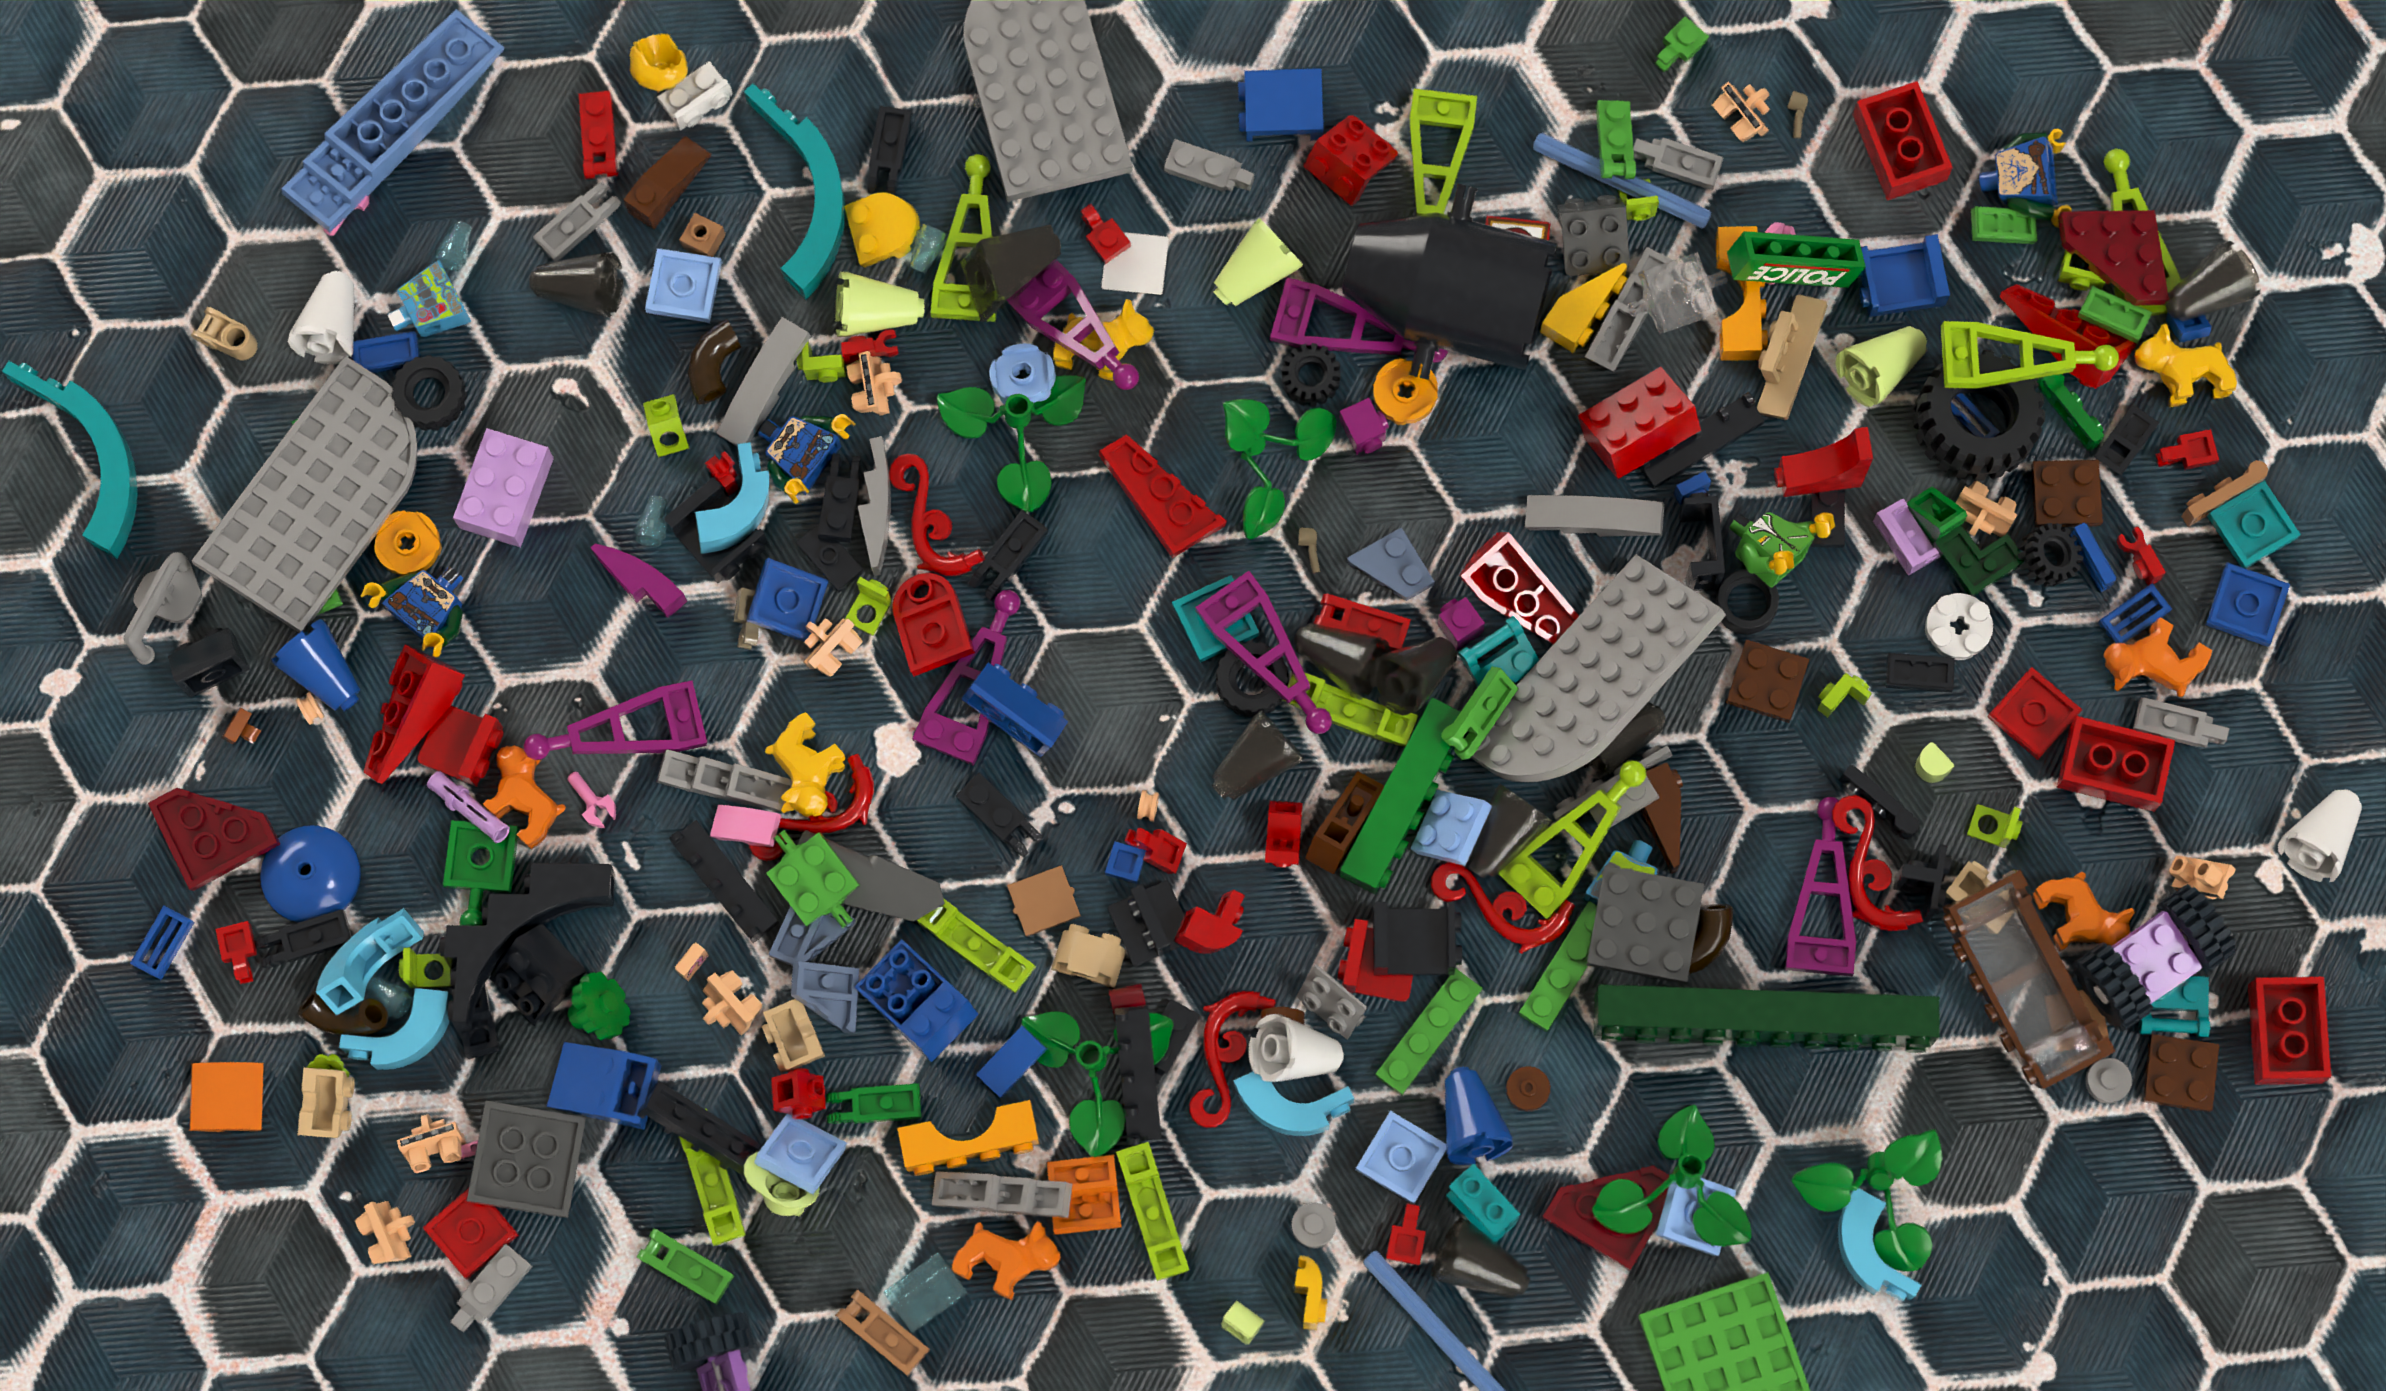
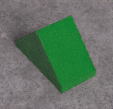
[1907,486,1968,544]

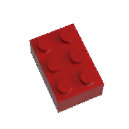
[1853,81,1953,201]
[1578,366,1701,479]
[2056,716,2175,812]
[2248,977,2331,1085]

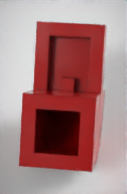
[1265,801,1303,867]
[1174,889,1245,954]

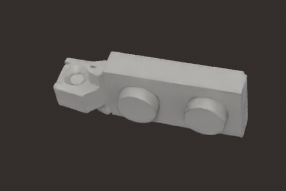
[1633,137,1723,190]
[1164,139,1254,192]
[2133,697,2229,747]
[450,1244,533,1332]

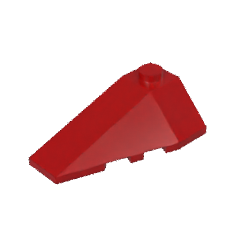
[2000,284,2137,389]
[1459,532,1579,645]
[363,644,465,784]

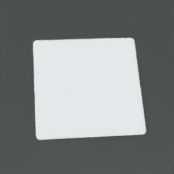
[1102,232,1169,295]

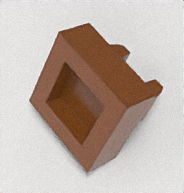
[221,707,261,744]

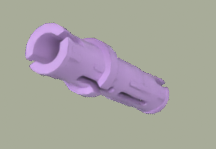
[427,771,510,843]

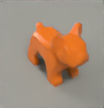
[2104,617,2212,697]
[483,745,566,850]
[2032,872,2135,952]
[951,1221,1060,1300]

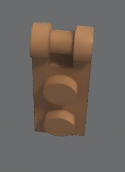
[2181,460,2268,527]
[835,1290,930,1376]

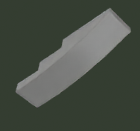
[1585,247,1676,372]
[717,317,811,446]
[858,436,891,576]
[1525,495,1664,537]
[656,749,792,814]
[932,1172,1072,1218]

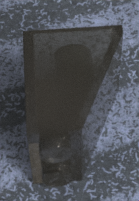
[960,224,1061,322]

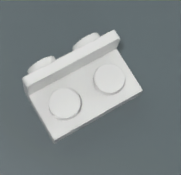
[657,61,733,130]

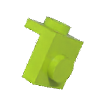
[797,341,846,383]
[1817,673,1872,718]

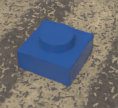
[2166,305,2212,343]
[1674,471,1711,505]
[1105,841,1146,884]

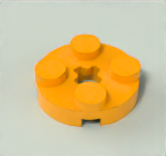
[1373,359,1438,425]
[374,511,442,576]

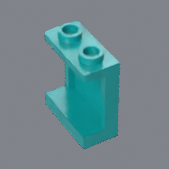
[1446,1163,1520,1247]

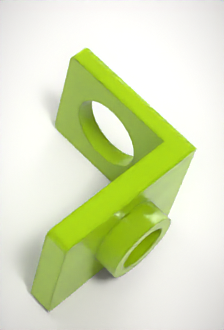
[1619,179,1659,221]
[2058,250,2105,291]
[643,394,689,457]
[845,577,892,636]
[1967,804,2023,848]
[399,948,451,988]

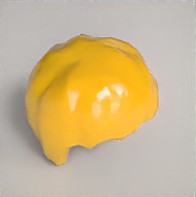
[630,33,688,92]

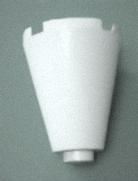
[288,271,354,365]
[2278,789,2362,882]
[1249,1014,1344,1082]

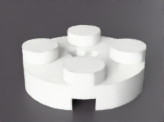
[1925,593,1993,660]

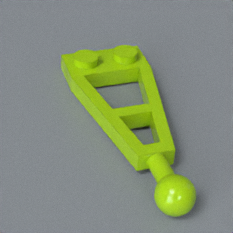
[1409,89,1477,215]
[2104,149,2187,316]
[931,154,999,322]
[1941,321,2119,388]
[1498,760,1646,919]

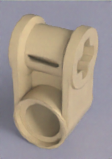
[191,307,258,360]

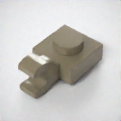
[734,588,764,650]

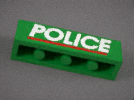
[1727,231,1866,288]

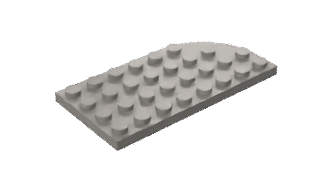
[964,0,1133,202]
[192,356,417,633]
[1470,555,1726,782]

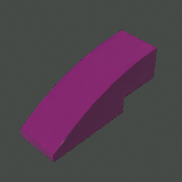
[590,543,688,618]

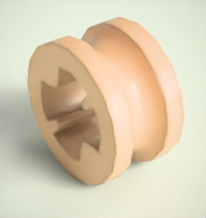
[295,692,325,725]
[1137,790,1159,822]

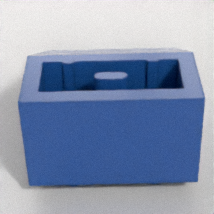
[855,939,979,1062]
[547,1042,662,1130]

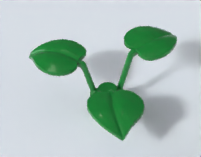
[937,375,1086,512]
[1223,399,1336,539]
[1022,1011,1174,1157]
[1592,1104,1751,1246]
[1792,1129,1942,1272]

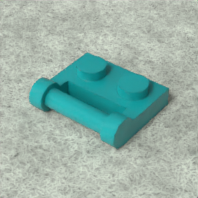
[1458,616,1539,687]
[2138,976,2210,1037]

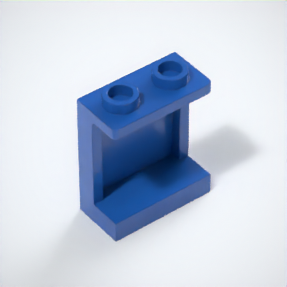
[1238,69,1323,142]
[1858,234,1950,317]

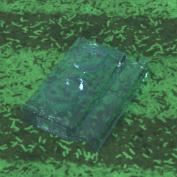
[883,1252,968,1333]

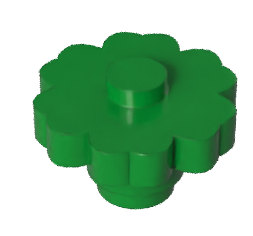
[568,972,630,1040]

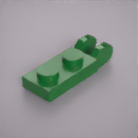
[2037,374,2104,452]
[826,1083,922,1124]

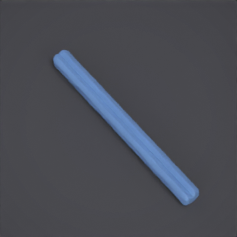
[1533,133,1711,228]
[1363,1251,1505,1391]

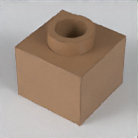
[679,213,726,257]

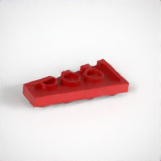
[1099,434,1227,558]

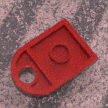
[892,573,975,676]

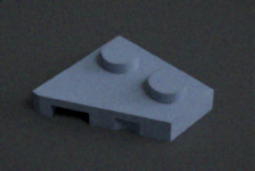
[1347,527,1435,601]
[768,906,855,966]
[791,961,859,1033]

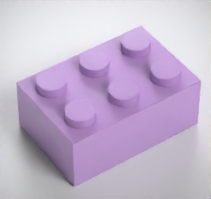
[453,428,554,548]

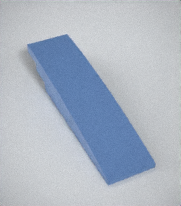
[281,9,504,233]

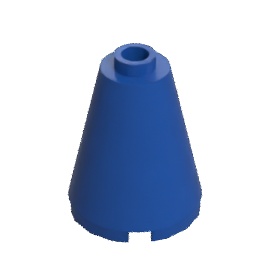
[271,619,360,712]
[1445,1067,1513,1165]

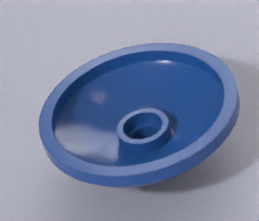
[260,825,361,923]

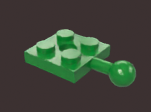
[443,820,519,926]

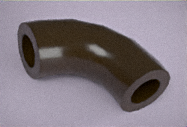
[688,319,742,404]
[1689,904,1733,974]
[297,990,388,1037]

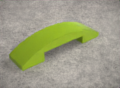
[1283,672,1418,747]
[916,899,1036,993]
[679,1109,746,1246]
[1116,1142,1189,1281]

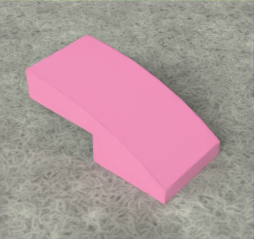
[710,805,781,847]

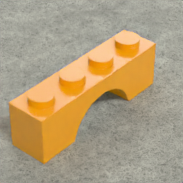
[1715,226,1768,361]
[897,1100,1040,1175]

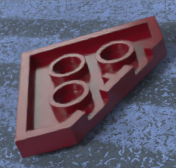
[2058,210,2169,306]
[148,788,280,891]
[1542,1166,1670,1271]

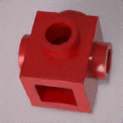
[771,1068,826,1119]

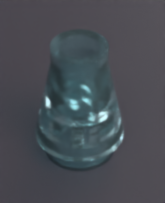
[435,221,473,271]
[908,224,947,274]
[634,496,667,547]
[365,974,413,1018]

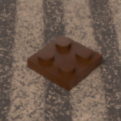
[2031,460,2103,528]
[1726,639,1809,723]
[2143,1034,2219,1112]

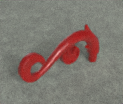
[889,453,985,576]
[748,754,874,861]
[1832,795,1923,931]
[1431,862,1575,954]
[1189,991,1276,1128]

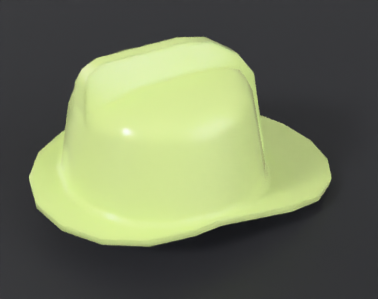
[744,1152,819,1216]

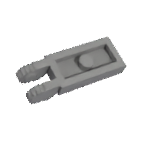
[533,183,621,263]

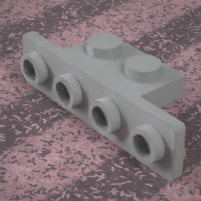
[1553,745,1673,827]

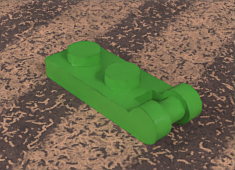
[1596,100,1636,179]
[1441,666,1519,760]
[636,1228,734,1305]

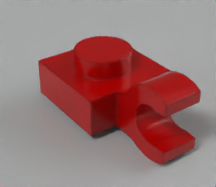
[1080,204,1131,264]
[841,329,899,365]
[2155,429,2219,470]
[705,451,739,496]
[2117,526,2166,586]
[1124,828,1187,874]
[215,921,257,985]
[1386,1204,1426,1266]

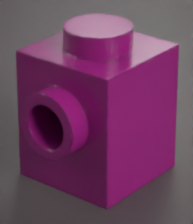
[1339,398,1389,454]
[1437,597,1485,651]

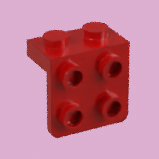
[1303,115,1398,206]
[417,706,504,787]
[1337,919,1413,1002]

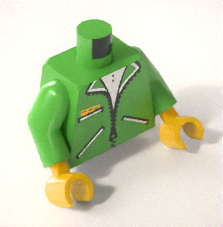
[1729,512,1835,588]

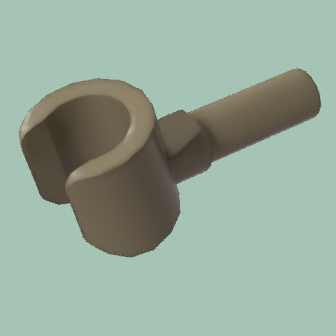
[1787,91,1808,139]
[1298,528,1320,573]

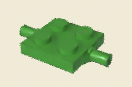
[766,830,861,929]

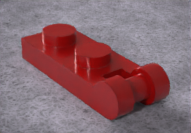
[578,90,618,179]
[1313,594,1411,653]

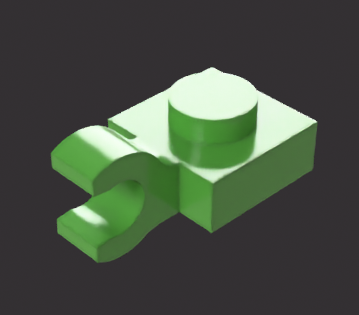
[1655,17,1709,72]

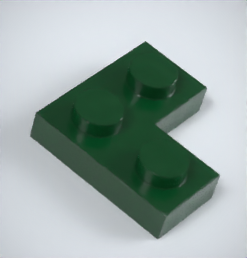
[1933,525,2025,597]

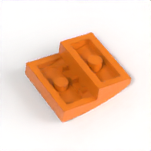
[189,1062,264,1132]
[1047,1155,1122,1235]

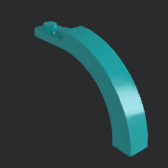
[744,83,845,300]
[2,361,137,559]

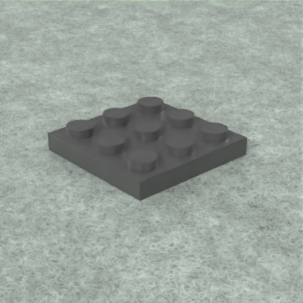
[1586,865,1704,984]
[467,1101,586,1219]

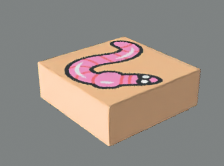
[675,943,709,981]

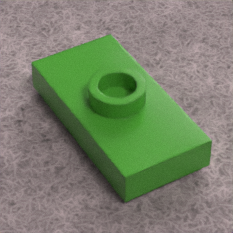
[1971,206,2037,244]
[2078,286,2152,344]

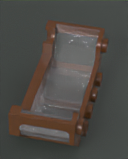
[1942,869,2116,1090]

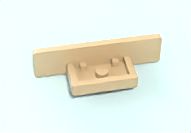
[1757,295,1828,420]

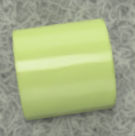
[1915,742,1954,783]
[1221,1301,1264,1345]

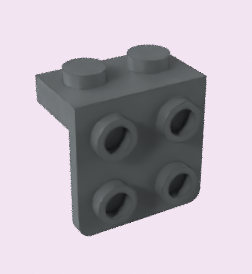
[1557,195,1630,276]

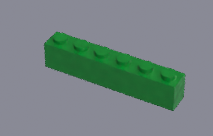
[1340,697,1468,895]

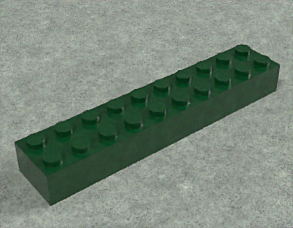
[1593,985,1939,1053]

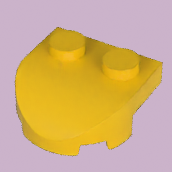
[844,193,920,268]
[1295,1255,1328,1331]

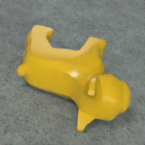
[1053,299,1154,381]
[2135,324,2237,407]
[765,712,845,817]

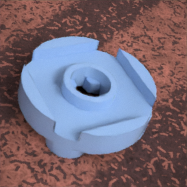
[989,343,1056,404]

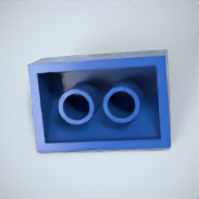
[961,662,1068,758]

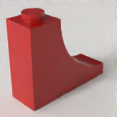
[1774,427,1873,497]

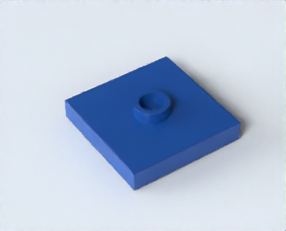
[746,558,829,642]
[2205,562,2290,647]

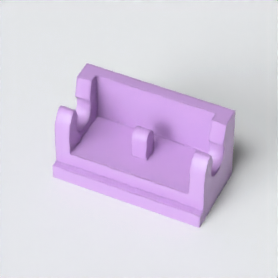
[1873,499,1940,576]

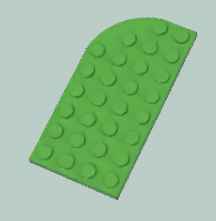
[1638,1272,1810,1391]

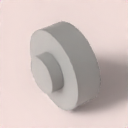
[2086,1058,2132,1104]
[1292,1203,1336,1248]

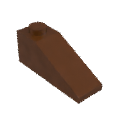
[623,136,711,230]
[1640,762,1683,874]
[1305,771,1384,875]

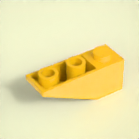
[1540,263,1628,353]

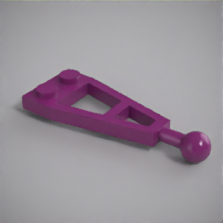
[1009,260,1139,390]
[1270,277,1448,363]
[1195,571,1332,734]
[912,590,1021,766]
[524,680,707,760]
[1785,797,1856,977]

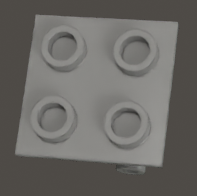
[1296,964,1367,1039]

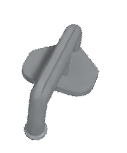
[124,552,202,665]

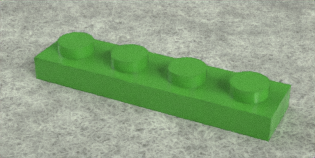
[1518,901,1597,1032]
[1375,969,1483,1096]

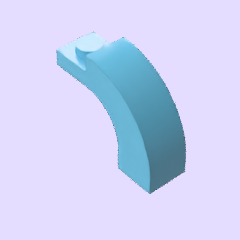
[695,442,769,554]
[316,908,424,1015]
[339,988,453,1070]
[1234,1072,1354,1136]
[1838,1188,1921,1301]

